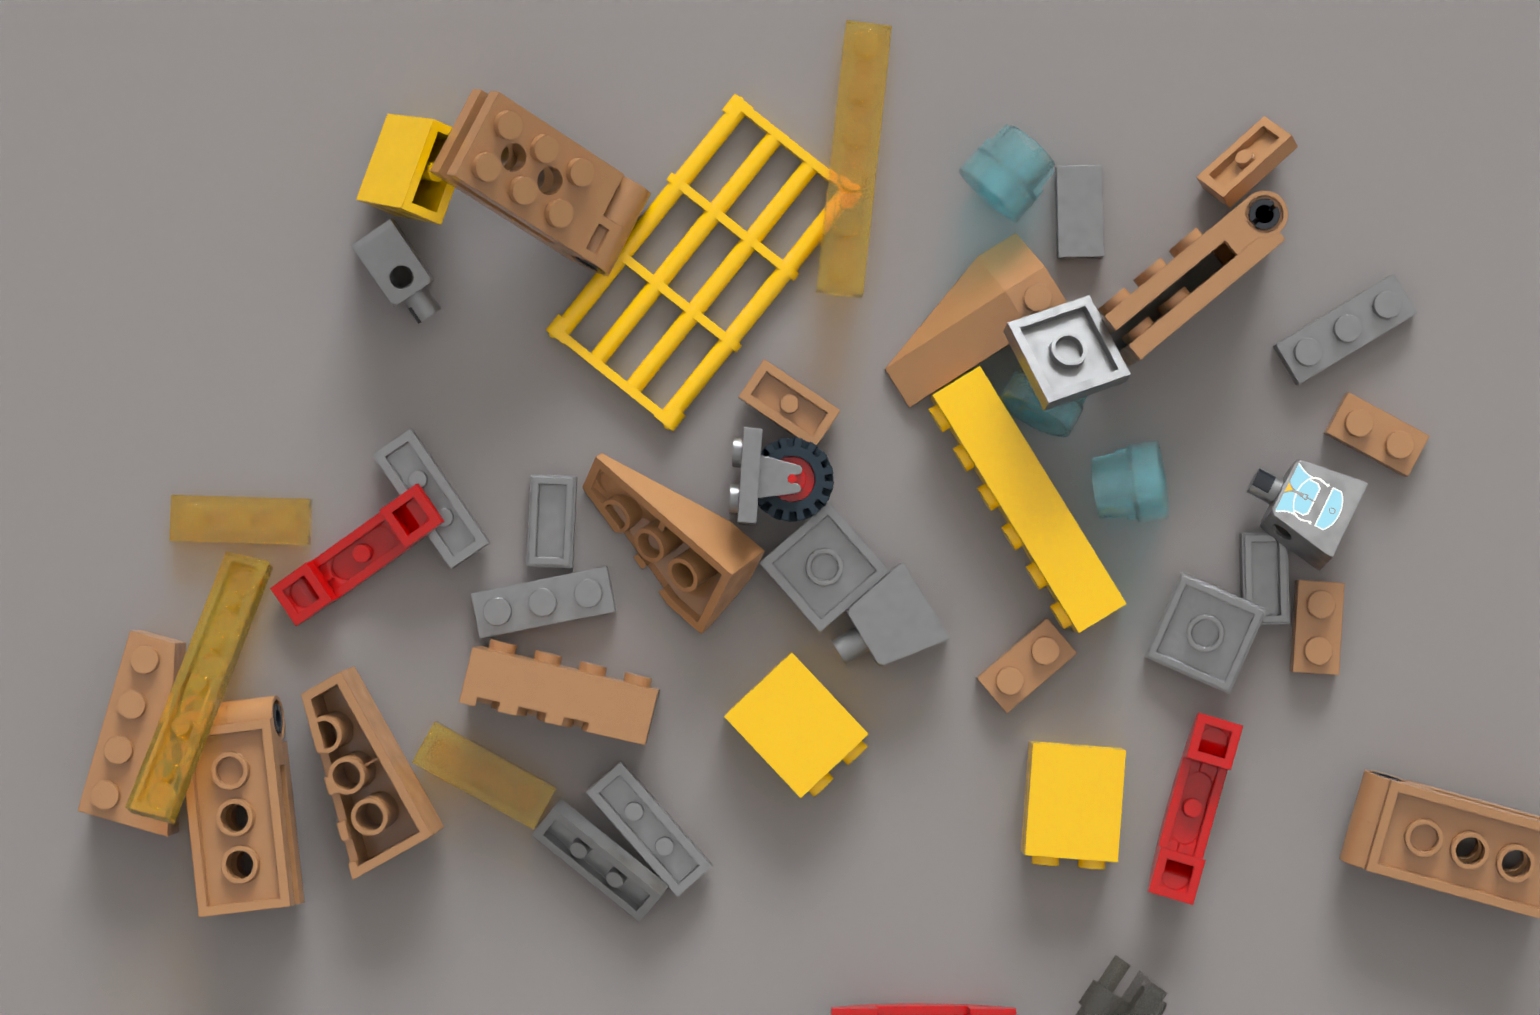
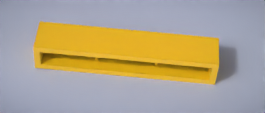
[928,366,1127,633]

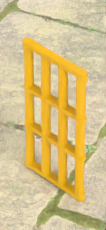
[546,94,862,432]

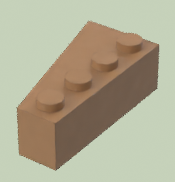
[77,630,186,837]
[459,639,660,745]
[301,666,444,880]

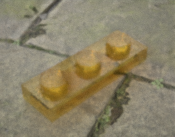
[169,495,312,545]
[412,721,557,830]

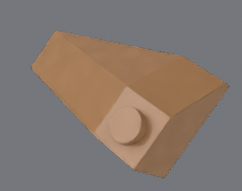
[885,233,1067,408]
[582,453,765,634]

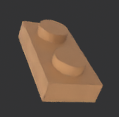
[1196,116,1298,208]
[738,359,841,445]
[1323,392,1430,477]
[1290,580,1345,675]
[976,618,1077,713]

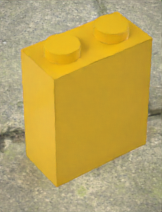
[356,113,455,225]
[724,652,868,798]
[1021,741,1126,869]

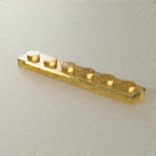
[816,20,892,298]
[125,551,273,824]

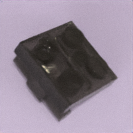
[1076,955,1167,1015]

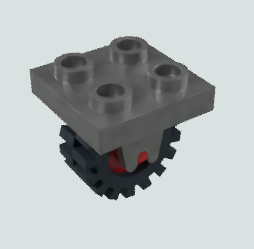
[729,427,834,525]

